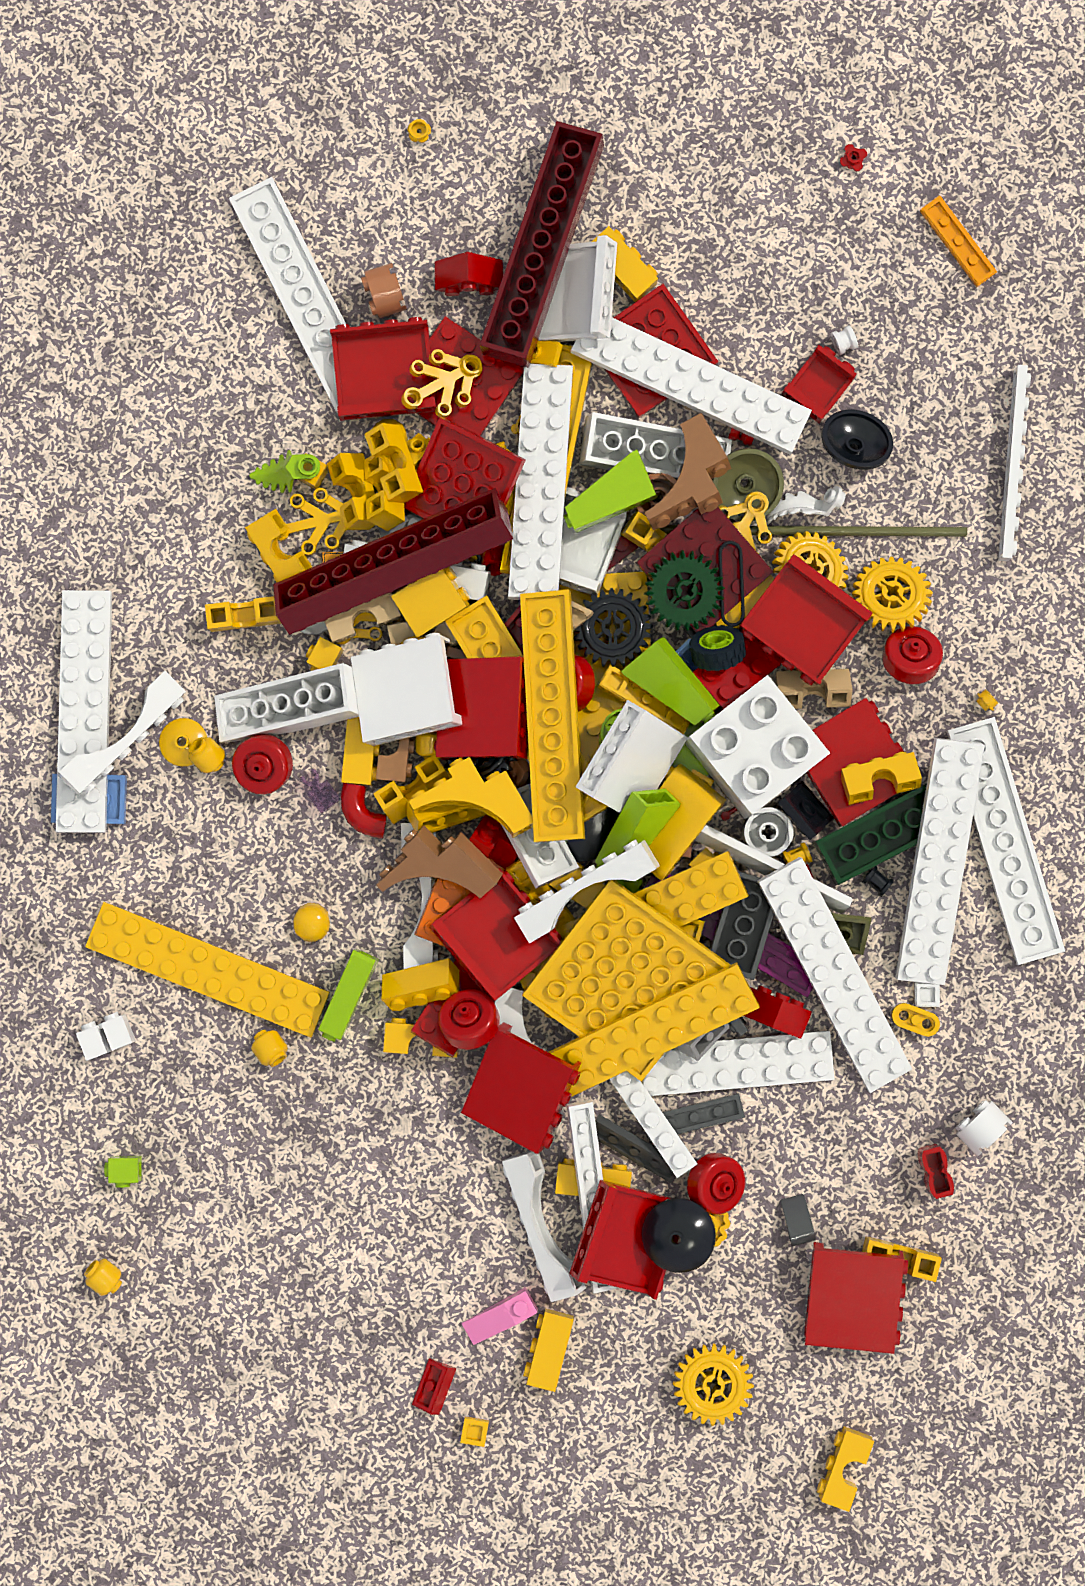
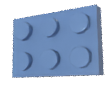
[51,774,127,824]

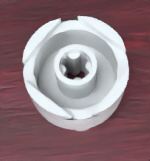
[742,807,793,857]
[955,1100,1013,1156]

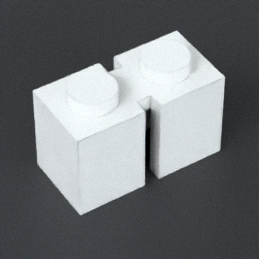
[76,1012,136,1061]

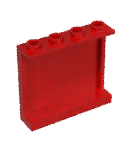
[330,317,436,421]
[739,554,873,686]
[434,656,528,760]
[806,698,904,827]
[429,868,562,1002]
[461,1022,581,1154]
[569,1180,679,1300]
[804,1242,908,1354]

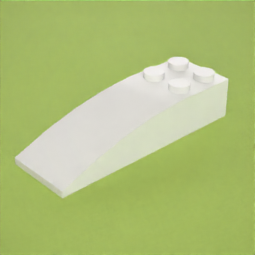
[579,412,732,480]
[214,663,359,743]

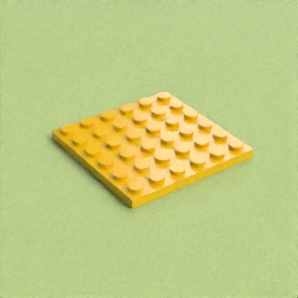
[522,880,730,1082]

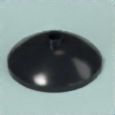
[821,409,893,470]
[642,1198,716,1273]

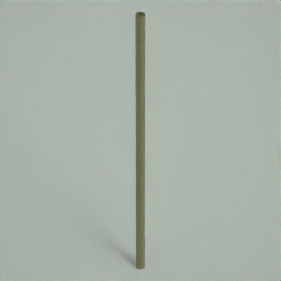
[659,525,968,537]

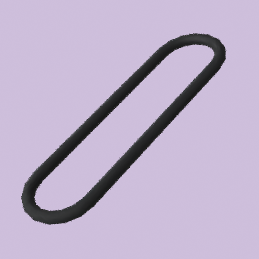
[718,541,745,627]

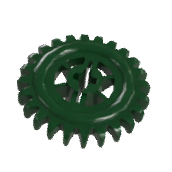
[644,550,725,632]

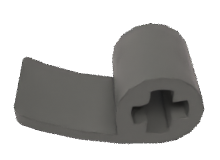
[780,1194,816,1246]

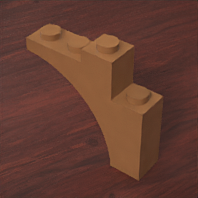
[644,413,732,531]
[376,826,503,898]

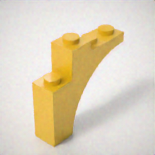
[409,757,533,838]

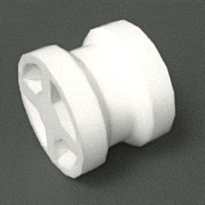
[831,325,858,355]

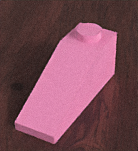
[461,1287,538,1345]

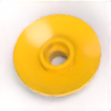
[159,718,207,767]

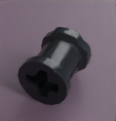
[861,866,894,897]

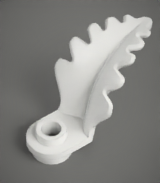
[765,486,846,525]

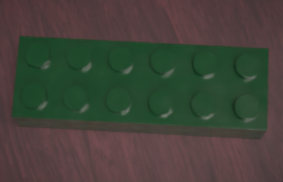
[813,783,927,885]

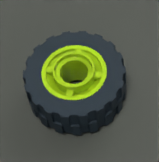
[689,625,746,671]

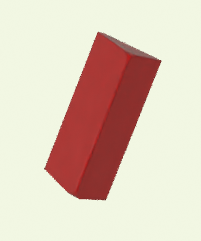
[412,1358,456,1415]

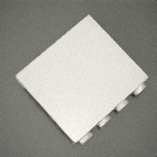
[538,235,617,342]
[559,487,627,596]
[351,633,462,746]
[576,700,688,813]

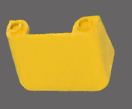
[649,763,727,881]

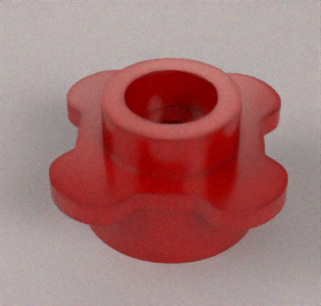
[840,144,867,172]

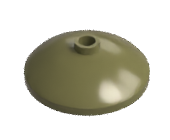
[712,448,784,521]

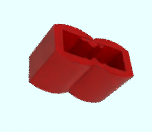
[918,1144,954,1199]

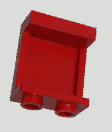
[781,345,857,424]

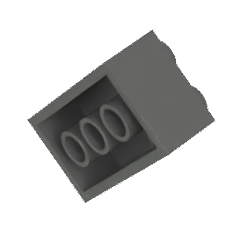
[710,871,774,980]

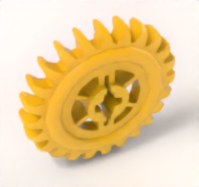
[772,531,848,590]
[852,556,933,633]
[673,1343,754,1426]

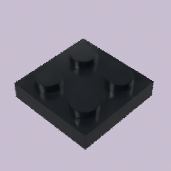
[778,781,834,840]

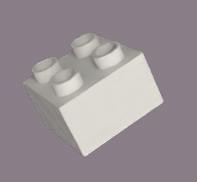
[685,675,830,820]

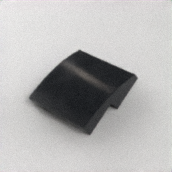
[567,807,617,862]

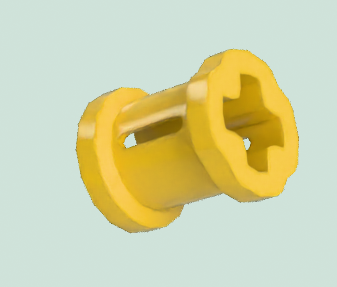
[781,842,813,864]

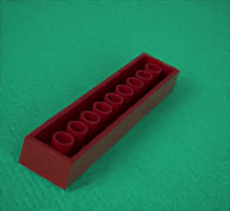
[480,121,604,368]
[273,488,513,635]

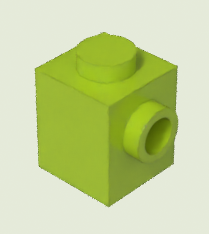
[104,1156,142,1188]

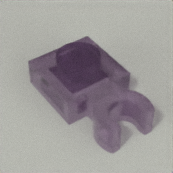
[300,768,341,814]

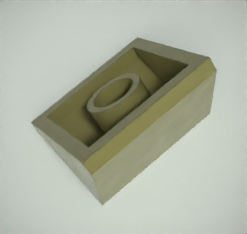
[831,913,871,955]

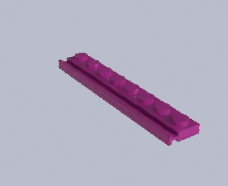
[644,874,813,998]

